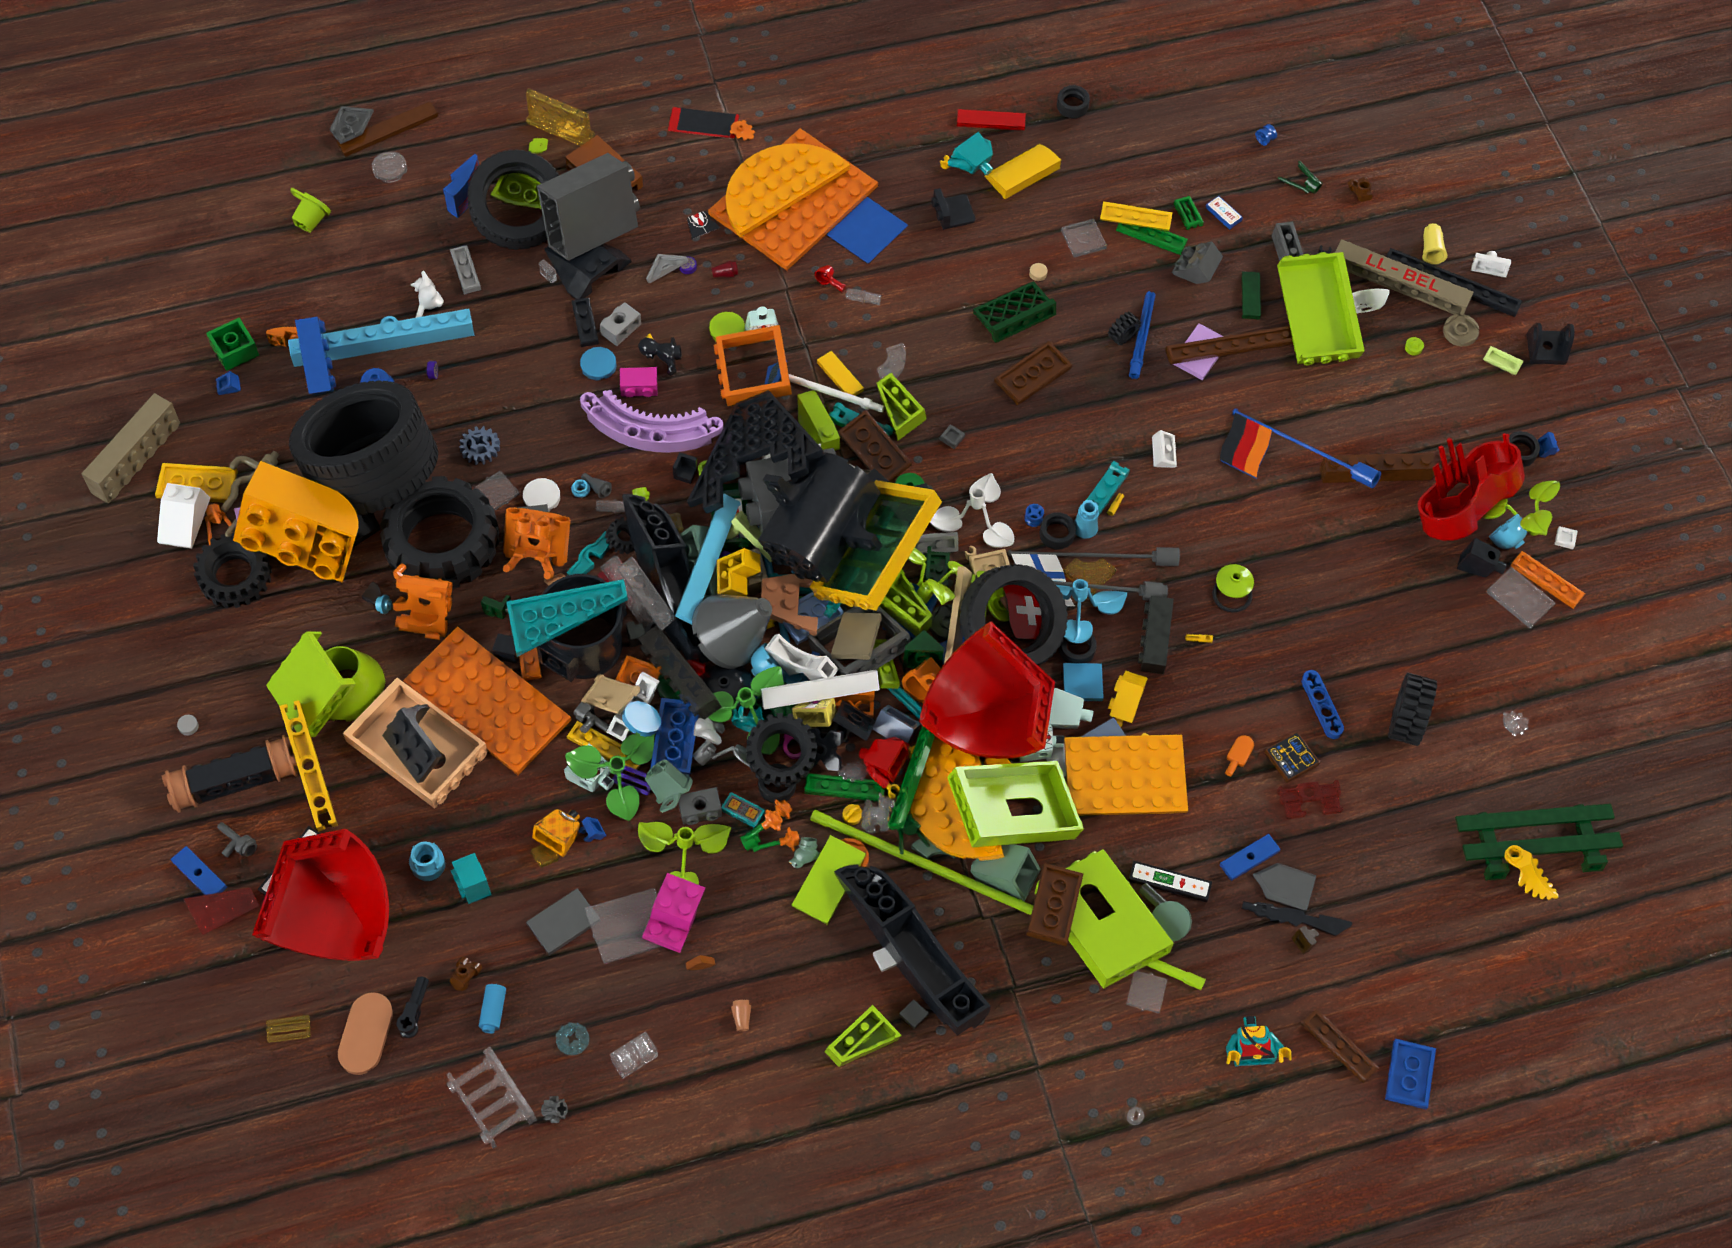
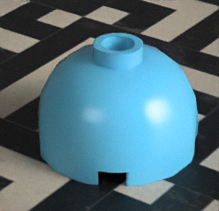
[1489,514,1527,549]
[751,643,787,677]

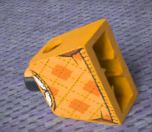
[532,809,580,857]

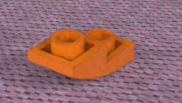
[266,327,298,347]

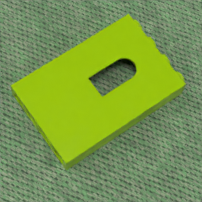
[947,761,1084,847]
[1035,849,1174,989]

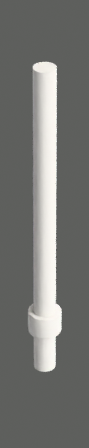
[789,374,885,413]

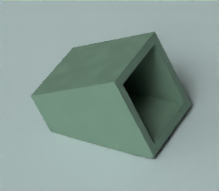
[970,844,1041,902]

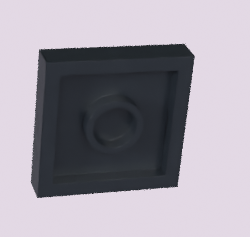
[833,700,876,742]

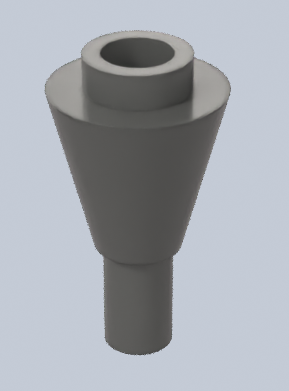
[581,473,612,498]

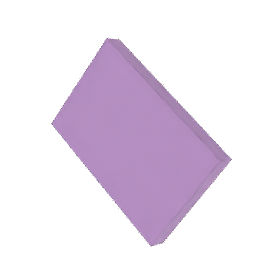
[1173,324,1224,380]

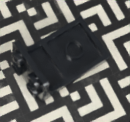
[382,704,442,783]

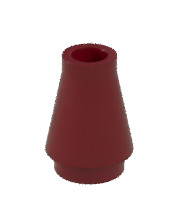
[712,260,739,278]

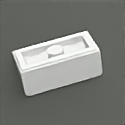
[1152,430,1177,468]

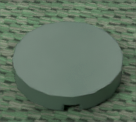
[1152,901,1192,942]

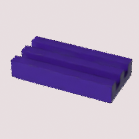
[612,765,651,795]

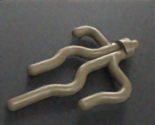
[221,451,279,537]

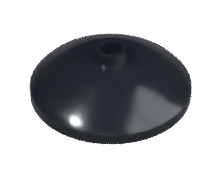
[697,665,753,715]

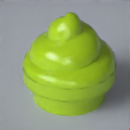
[632,487,650,501]

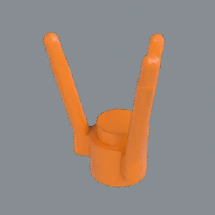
[204,503,232,545]

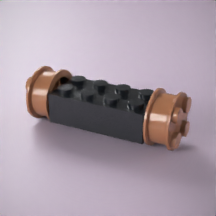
[162,735,299,813]

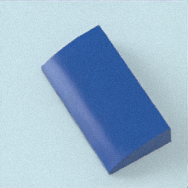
[650,698,700,775]

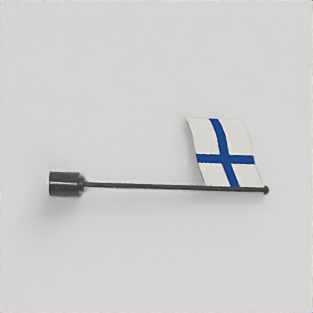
[1007,547,1180,608]

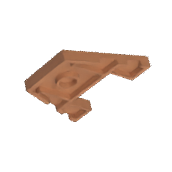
[761,574,818,636]

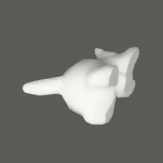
[411,271,444,318]

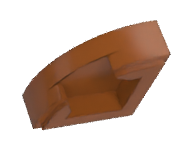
[686,955,716,970]

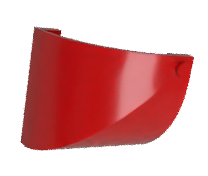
[919,621,1055,759]
[252,829,389,961]

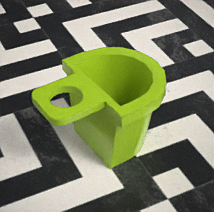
[290,188,331,232]

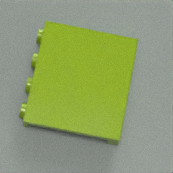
[266,631,356,737]

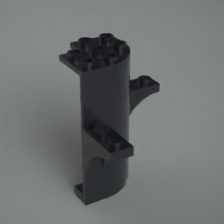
[758,452,883,583]

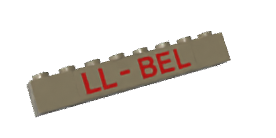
[1335,239,1474,316]

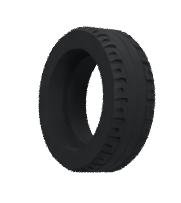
[468,149,559,250]
[959,564,1068,666]

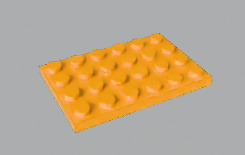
[1064,735,1188,816]

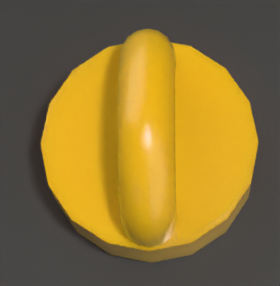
[842,804,862,825]

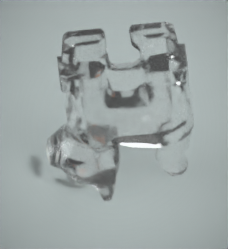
[861,793,895,834]

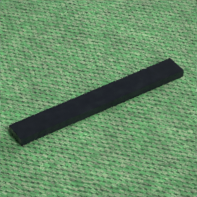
[1386,248,1522,317]

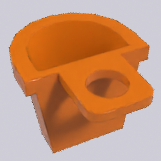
[902,657,941,703]

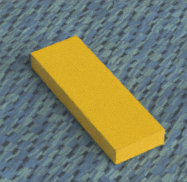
[817,351,864,396]

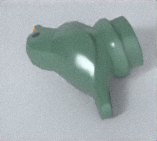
[789,837,820,868]

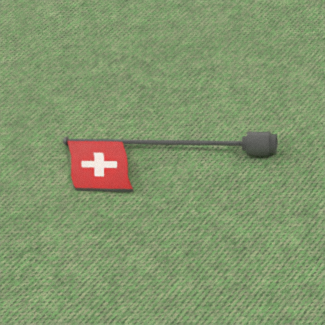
[1002,581,1168,640]

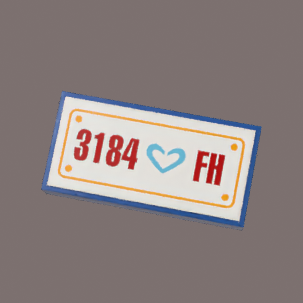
[1206,196,1243,230]

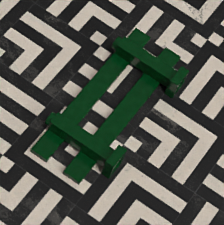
[1455,804,1623,881]

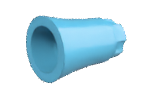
[1074,500,1099,538]

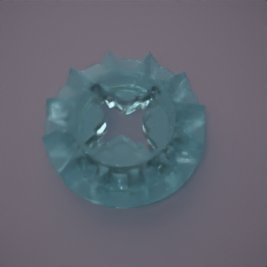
[556,1022,589,1055]

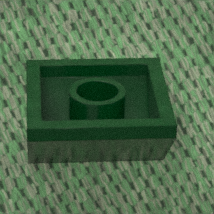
[903,630,944,668]

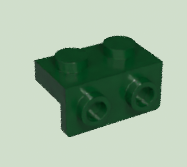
[923,546,950,587]

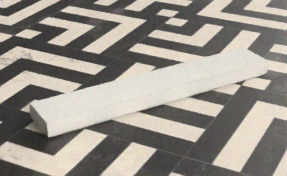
[761,670,880,709]

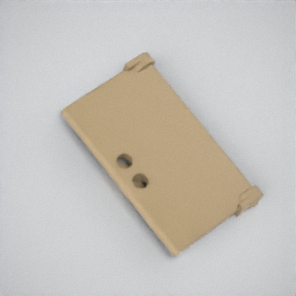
[581,674,640,715]

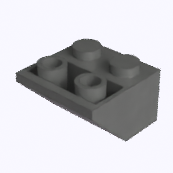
[1172,242,1223,284]

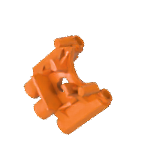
[503,507,570,579]
[393,563,453,640]

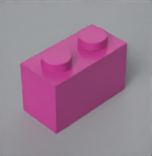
[620,367,657,397]

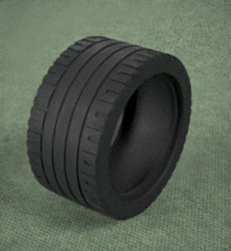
[289,380,438,516]

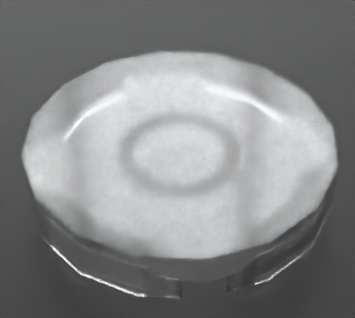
[372,151,407,183]

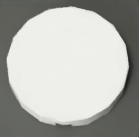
[523,478,560,511]

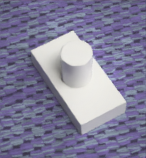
[1471,251,1511,277]

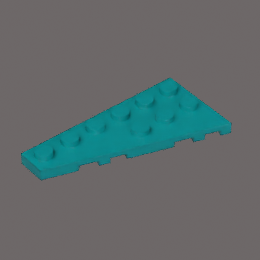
[507,579,628,657]

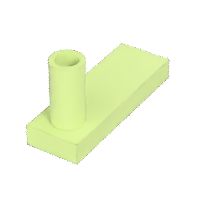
[726,511,772,562]

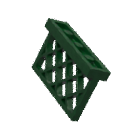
[973,281,1056,343]

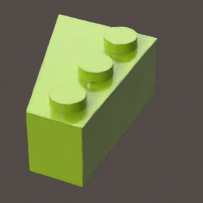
[877,373,926,440]
[880,569,933,636]
[825,1005,902,1067]

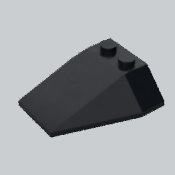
[545,243,632,299]

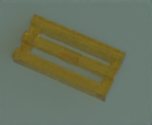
[266,1015,311,1043]

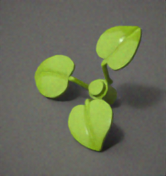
[1482,481,1560,536]
[894,545,963,605]
[638,822,731,885]

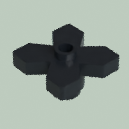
[810,727,844,771]

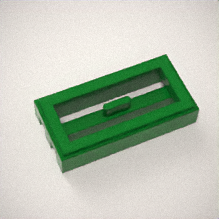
[1173,196,1204,230]

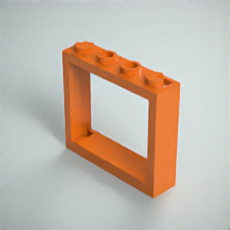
[714,325,792,406]

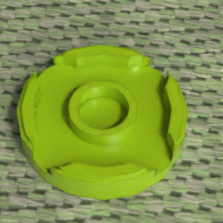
[709,312,745,341]

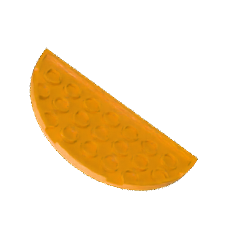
[726,143,850,237]
[910,736,1004,861]

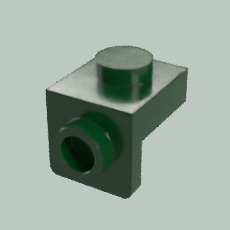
[481,595,512,619]

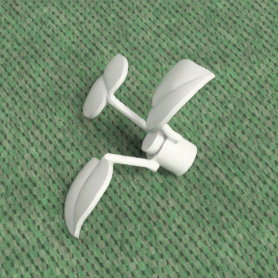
[930,473,1015,548]

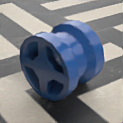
[1255,124,1277,146]
[1024,504,1044,527]

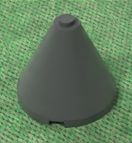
[692,594,772,669]

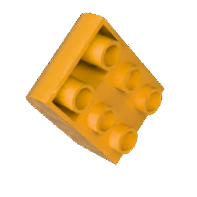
[233,461,358,582]

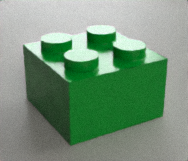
[206,318,259,371]

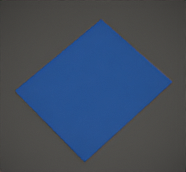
[827,197,908,264]

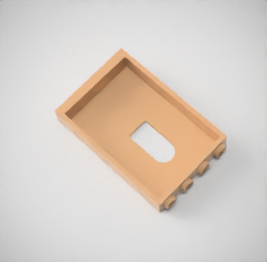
[343,678,488,808]

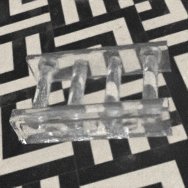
[600,556,676,630]
[446,1047,537,1149]

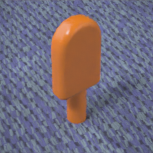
[1225,735,1254,777]

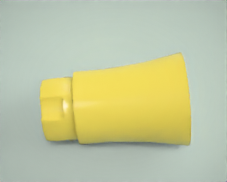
[1422,224,1448,264]

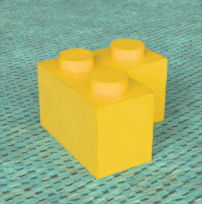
[717,548,761,596]
[1108,671,1148,723]

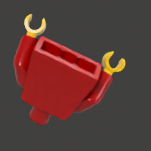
[859,736,915,799]

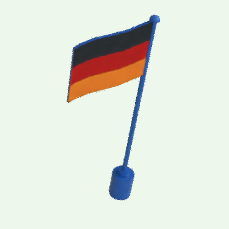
[1220,409,1381,488]

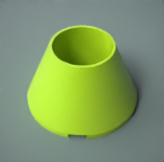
[325,646,386,722]

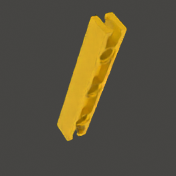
[279,700,338,832]

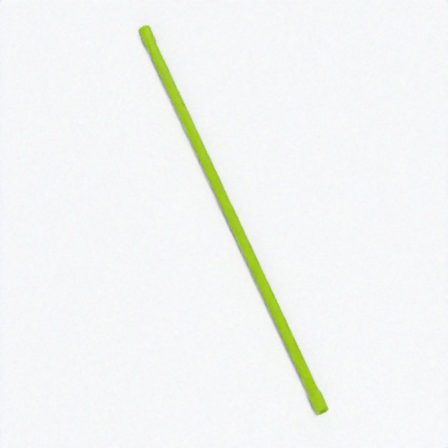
[810,810,1206,990]

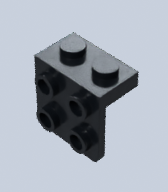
[931,188,976,230]

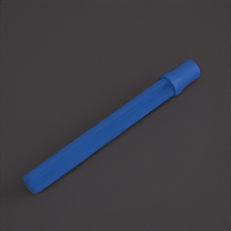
[1129,291,1156,379]

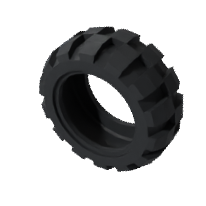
[380,476,499,589]

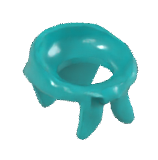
[731,706,764,732]

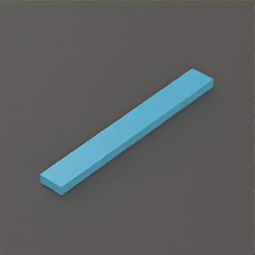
[675,494,740,625]

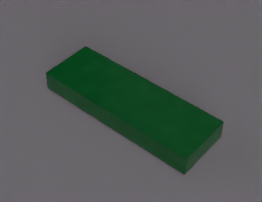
[1241,271,1261,319]

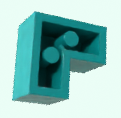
[450,853,491,904]

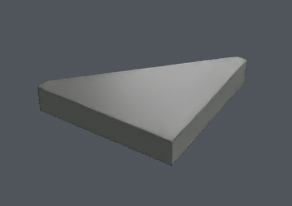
[646,254,689,283]

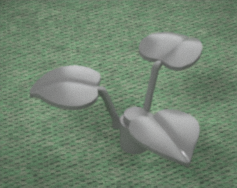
[693,709,750,767]

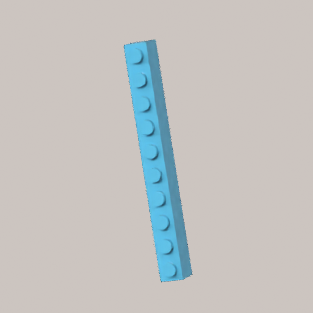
[288,309,475,367]

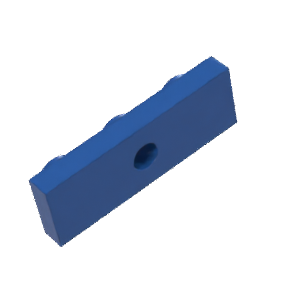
[1219,834,1281,881]
[170,846,227,901]

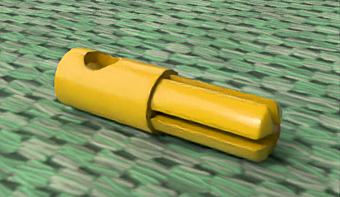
[1107,493,1124,516]
[1185,634,1213,643]

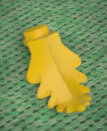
[1504,845,1558,900]

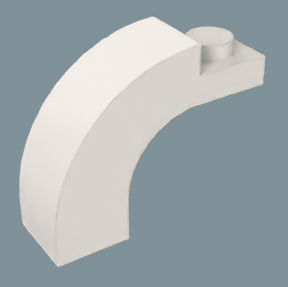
[607,672,660,741]

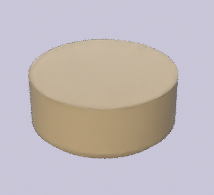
[1029,263,1048,281]

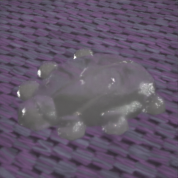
[1503,710,1529,736]
[837,761,867,782]

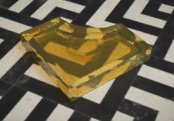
[1063,558,1117,595]

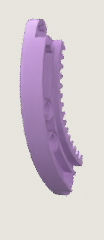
[580,390,723,453]

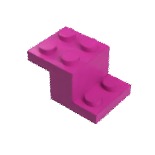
[642,873,705,953]

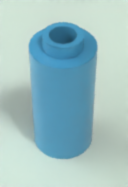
[479,984,506,1034]

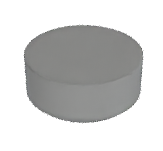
[177,715,199,735]

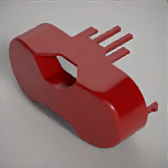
[1418,433,1525,541]

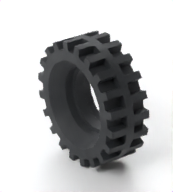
[193,533,272,608]

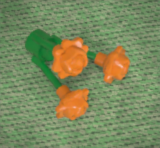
[740,799,800,852]

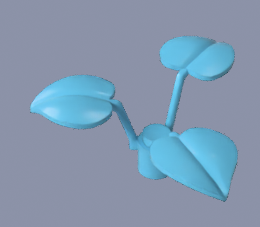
[1054,579,1127,643]

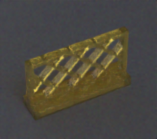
[526,88,595,146]

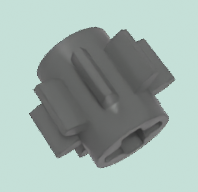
[541,1096,568,1123]

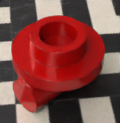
[686,659,707,677]

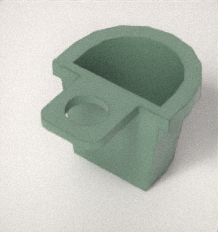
[645,760,693,813]

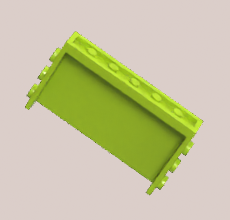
[1277,252,1364,366]

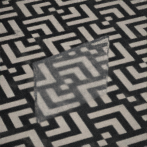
[585,888,663,964]

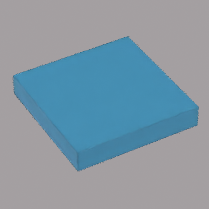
[1063,663,1104,701]

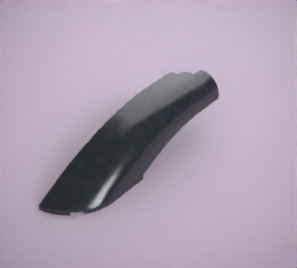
[622,494,710,663]
[834,864,991,1036]

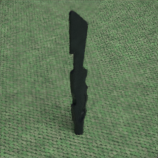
[1241,901,1352,936]

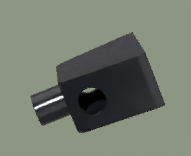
[1457,538,1507,577]

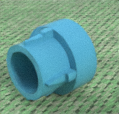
[409,842,445,881]

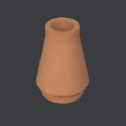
[731,1000,751,1031]

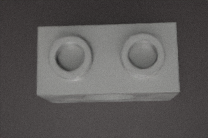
[600,302,641,346]

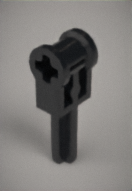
[397,976,429,1038]

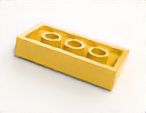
[985,144,1061,199]

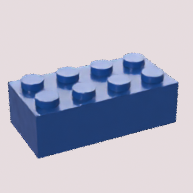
[295,317,336,395]

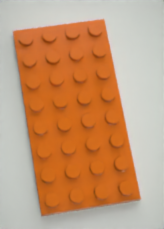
[403,626,572,776]

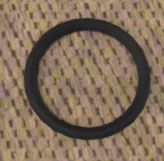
[1212,577,1252,612]

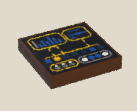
[1265,732,1320,783]

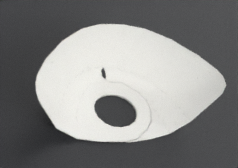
[1352,289,1389,313]

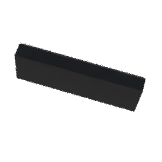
[571,297,599,347]

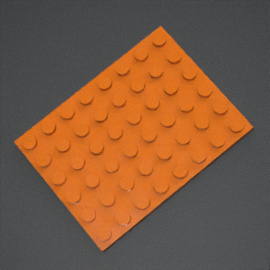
[708,128,878,271]

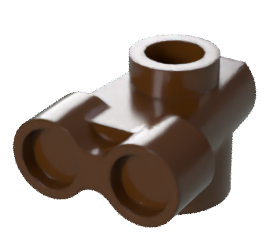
[1348,177,1372,202]
[450,956,482,991]

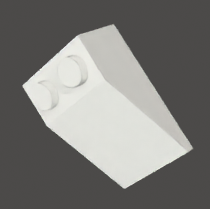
[157,483,210,549]

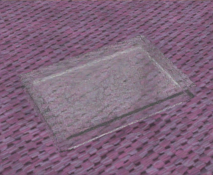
[1486,567,1555,629]

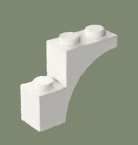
[765,634,839,680]

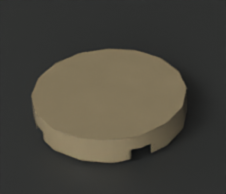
[1443,314,1479,347]

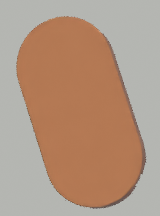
[338,993,393,1075]

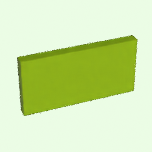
[792,835,866,925]

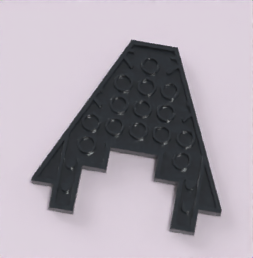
[687,390,825,514]

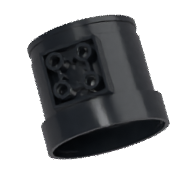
[537,574,627,682]

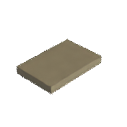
[831,612,882,660]

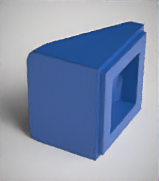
[216,371,241,395]

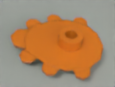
[730,120,755,141]

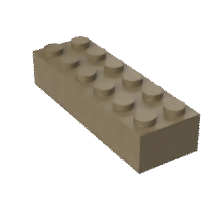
[81,393,180,504]

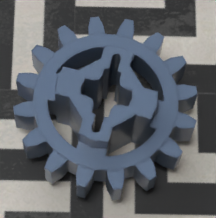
[459,426,500,465]

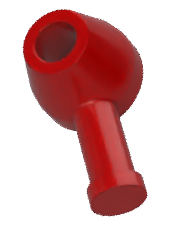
[814,265,846,293]

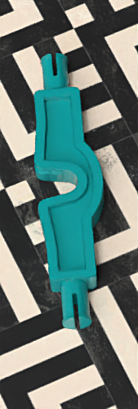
[567,530,622,576]

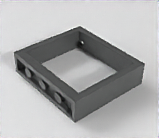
[807,606,911,676]

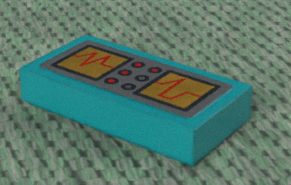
[721,792,765,828]

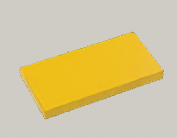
[155,463,238,503]

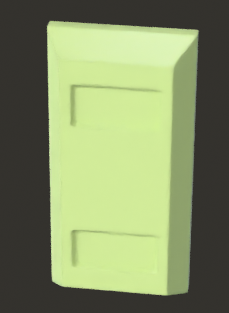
[1483,346,1523,375]

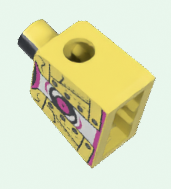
[792,698,837,727]

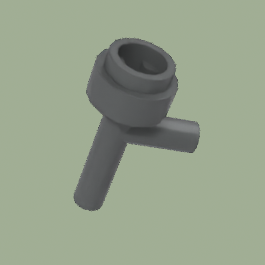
[573,702,613,737]
[217,822,257,858]

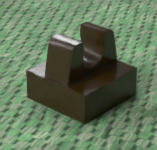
[1292,926,1319,954]

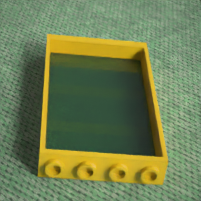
[810,480,942,611]

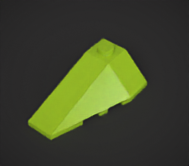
[491,173,541,209]
[797,390,840,451]

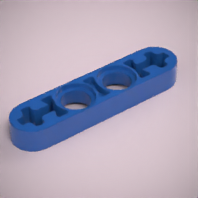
[1301,670,1344,739]

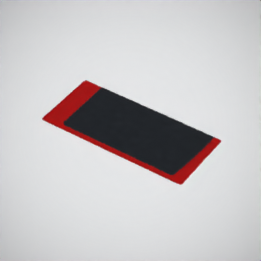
[668,107,739,139]

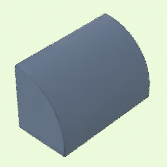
[872,705,921,744]

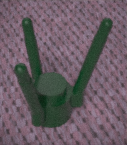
[1278,161,1323,194]
[897,814,930,855]

